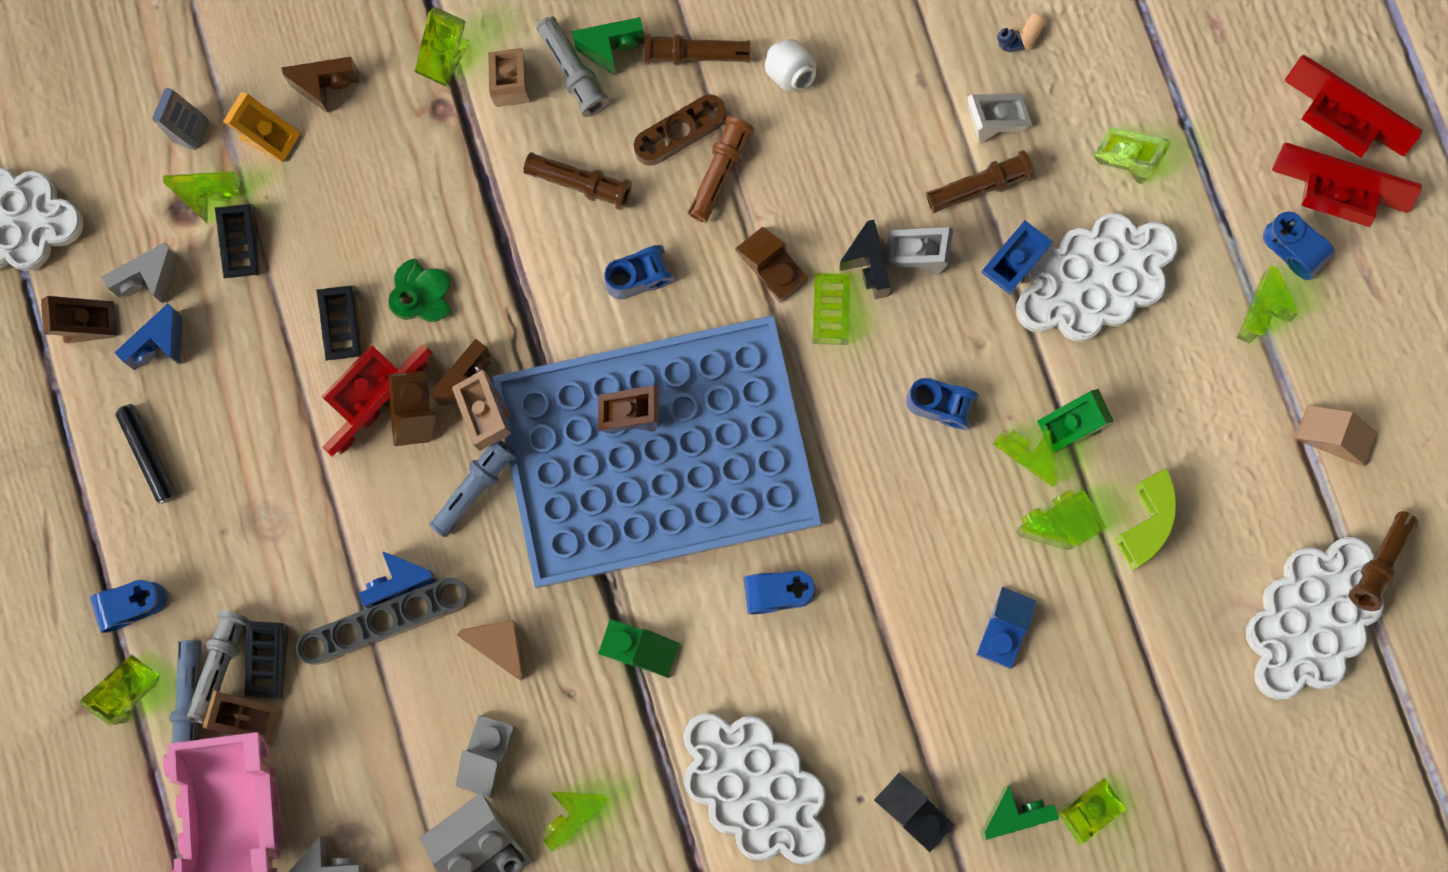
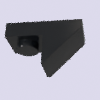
[839,219,890,299]
[874,773,955,852]

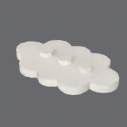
[0,167,84,271]
[1016,213,1178,342]
[1246,537,1384,700]
[683,713,827,864]

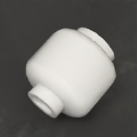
[765,39,817,92]

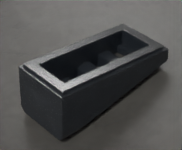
[215,204,260,279]
[316,285,362,361]
[244,621,289,699]

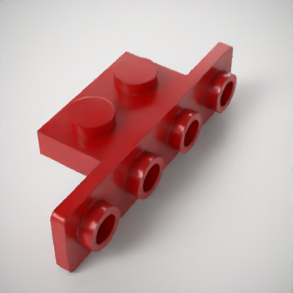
[1285,55,1423,158]
[1272,142,1422,227]
[321,344,433,457]

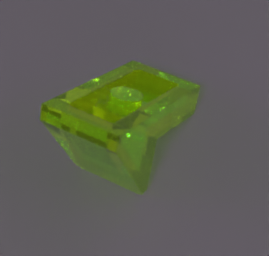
[414,7,469,86]
[1094,127,1171,184]
[163,171,243,224]
[1237,265,1298,343]
[993,428,1059,487]
[80,654,160,726]
[1056,778,1126,846]
[542,792,610,852]

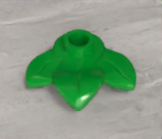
[388,258,452,322]

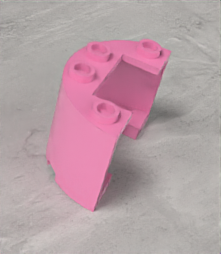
[163,732,282,872]

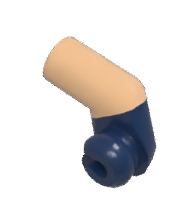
[997,14,1046,53]

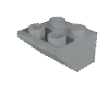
[420,793,532,872]

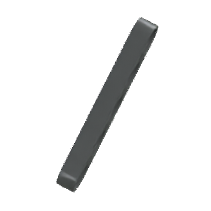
[296,577,469,665]

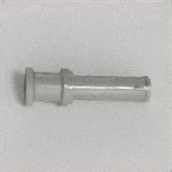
[536,16,610,117]
[185,610,250,724]

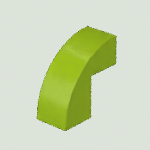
[1114,468,1176,571]

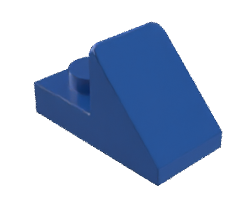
[981,220,1053,295]
[114,303,182,370]
[358,551,438,608]
[975,587,1037,669]

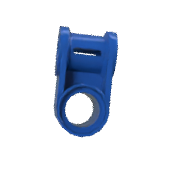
[1263,211,1335,280]
[604,245,675,300]
[905,378,979,430]
[743,571,815,615]
[89,580,168,633]

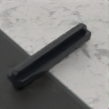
[115,404,177,504]

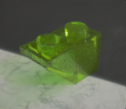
[1016,490,1107,551]

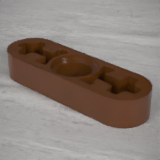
[634,94,726,166]

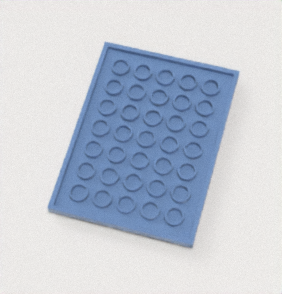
[492,315,822,589]

